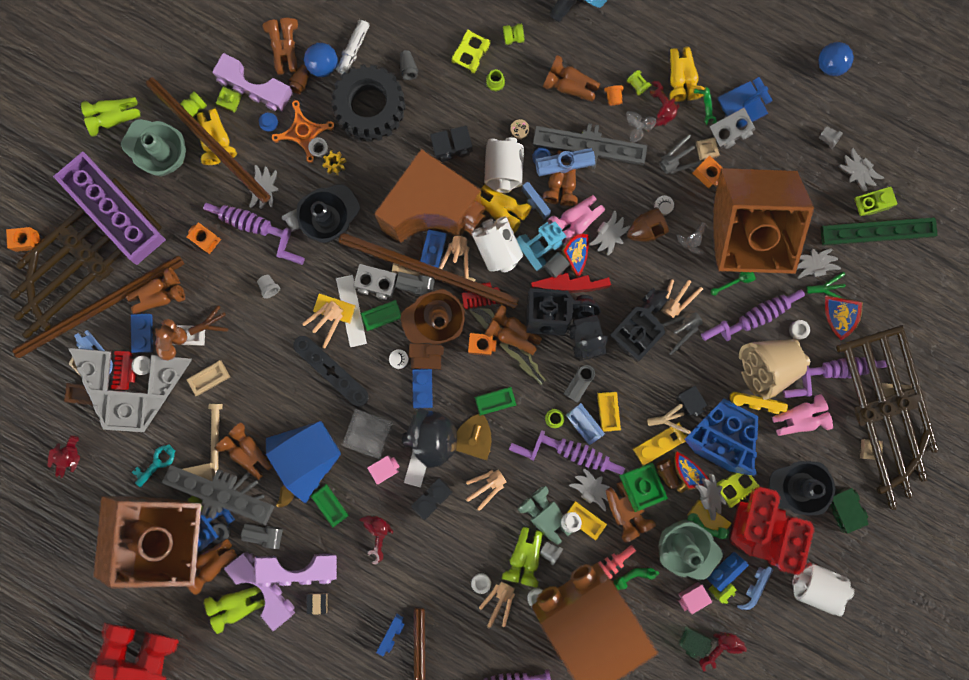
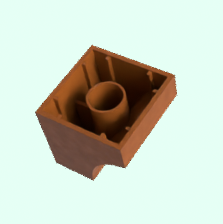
[375,149,485,244]

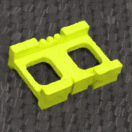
[451,30,490,73]
[717,472,760,508]

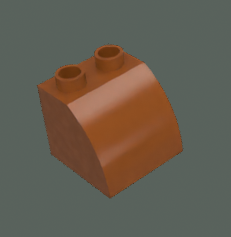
[713,168,814,274]
[94,496,201,587]
[531,562,658,680]

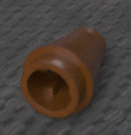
[288,65,310,94]
[656,459,679,489]

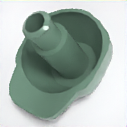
[121,119,186,177]
[658,520,722,580]

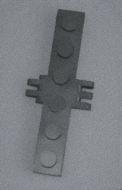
[533,123,647,169]
[162,465,274,525]

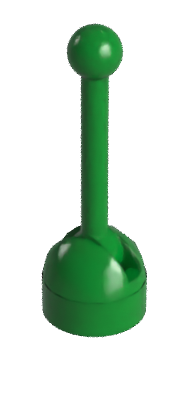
[710,272,756,296]

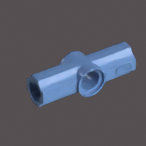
[535,148,595,176]

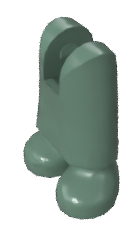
[517,486,571,545]

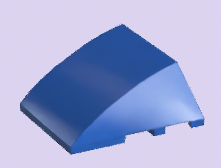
[684,399,758,476]
[266,421,341,503]

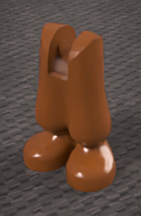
[543,55,600,102]
[542,150,578,206]
[126,267,185,314]
[484,304,542,355]
[155,319,187,361]
[214,422,273,480]
[187,539,237,595]

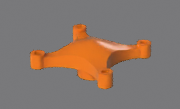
[272,100,334,163]

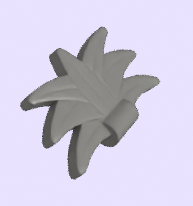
[839,148,884,192]
[249,165,279,209]
[589,211,630,256]
[797,249,841,279]
[569,469,615,511]
[695,474,726,521]

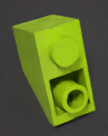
[854,187,897,216]

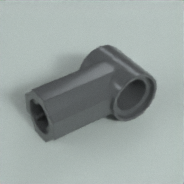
[544,252,570,278]
[395,272,435,296]
[564,365,595,403]
[241,524,283,549]

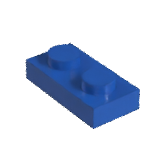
[420,229,447,268]
[131,314,153,353]
[412,369,433,408]
[706,552,749,592]
[376,614,404,656]

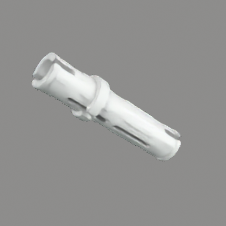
[336,20,370,74]

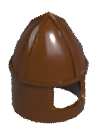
[627,207,669,242]

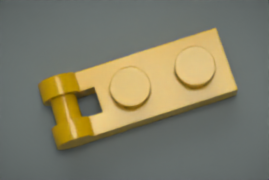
[729,392,788,414]
[633,422,688,466]

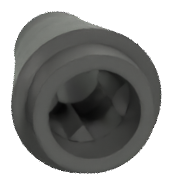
[400,50,418,80]

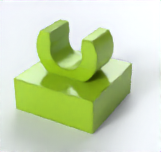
[216,87,242,112]
[708,583,736,604]

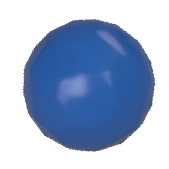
[818,42,854,76]
[304,43,338,77]

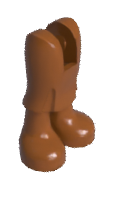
[263,18,298,75]

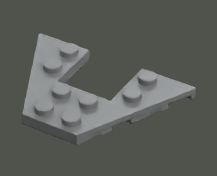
[69,348,192,432]

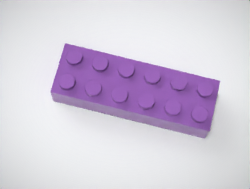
[53,152,166,265]

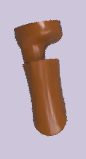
[605,481,656,543]

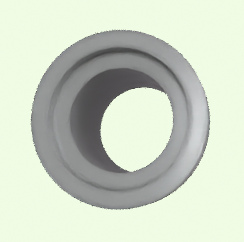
[819,126,843,149]
[308,138,328,158]
[281,209,299,232]
[257,275,280,298]
[540,542,563,566]

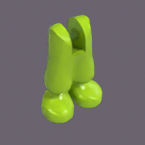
[81,97,141,137]
[502,527,542,588]
[204,586,265,634]

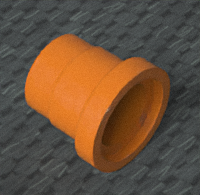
[604,85,623,106]

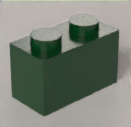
[829,487,869,534]

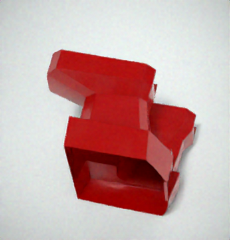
[728,487,814,575]
[88,622,178,680]

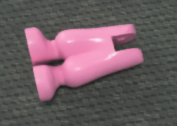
[548,195,605,245]
[772,394,833,436]

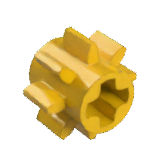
[322,151,346,175]

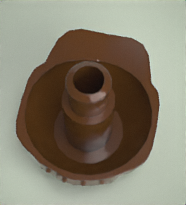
[400,289,465,345]

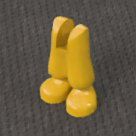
[669,47,705,102]
[197,108,237,165]
[481,184,532,234]

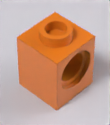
[693,155,722,189]
[187,222,221,254]
[6,227,40,252]
[468,333,496,356]

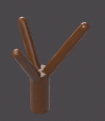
[188,305,228,336]

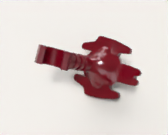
[650,81,680,127]
[47,435,80,478]
[360,516,393,565]
[699,632,747,671]

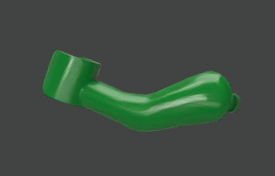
[693,87,717,125]
[687,513,729,539]
[613,568,659,590]

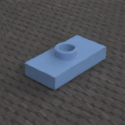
[522,182,551,219]
[566,403,605,445]

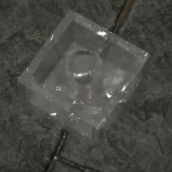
[342,409,394,459]

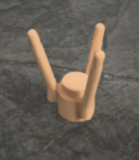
[439,236,469,279]
[661,279,703,318]
[302,301,343,348]
[466,470,506,511]
[479,581,515,628]

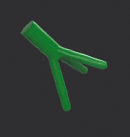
[806,272,846,298]

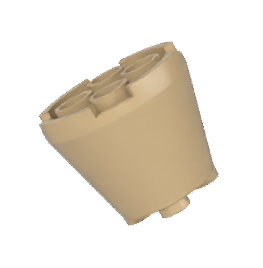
[739,339,810,400]

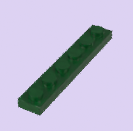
[820,217,938,246]

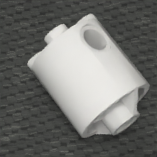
[484,137,524,193]
[471,216,523,272]
[793,562,854,616]

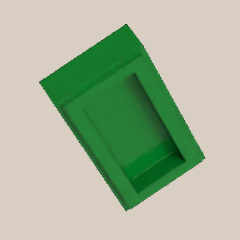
[360,300,401,332]
[474,387,516,416]
[311,484,349,528]

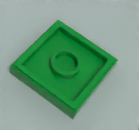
[620,462,668,512]

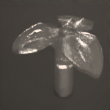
[626,111,656,143]
[676,222,707,255]

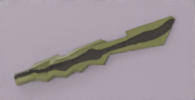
[470,308,546,385]

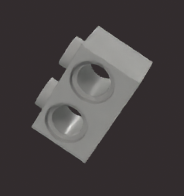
[709,108,755,149]
[353,264,398,300]

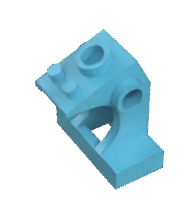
[516,222,567,271]

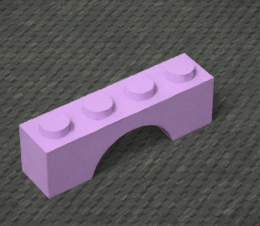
[212,53,293,112]
[224,552,295,631]
[254,553,337,587]

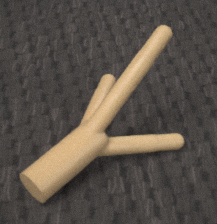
[647,404,691,434]

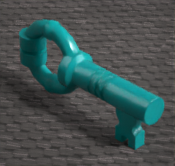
[132,444,176,487]

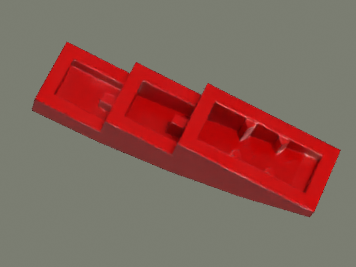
[530,273,611,293]

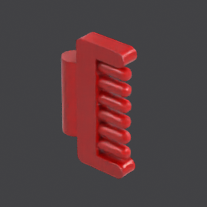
[462,282,500,309]
[111,351,136,390]

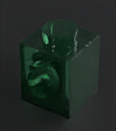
[678,626,712,658]

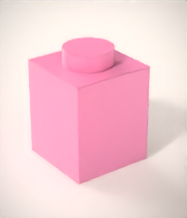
[368,456,400,485]
[678,582,712,614]

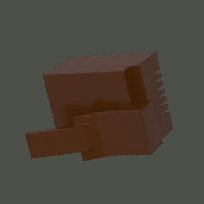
[409,344,444,370]

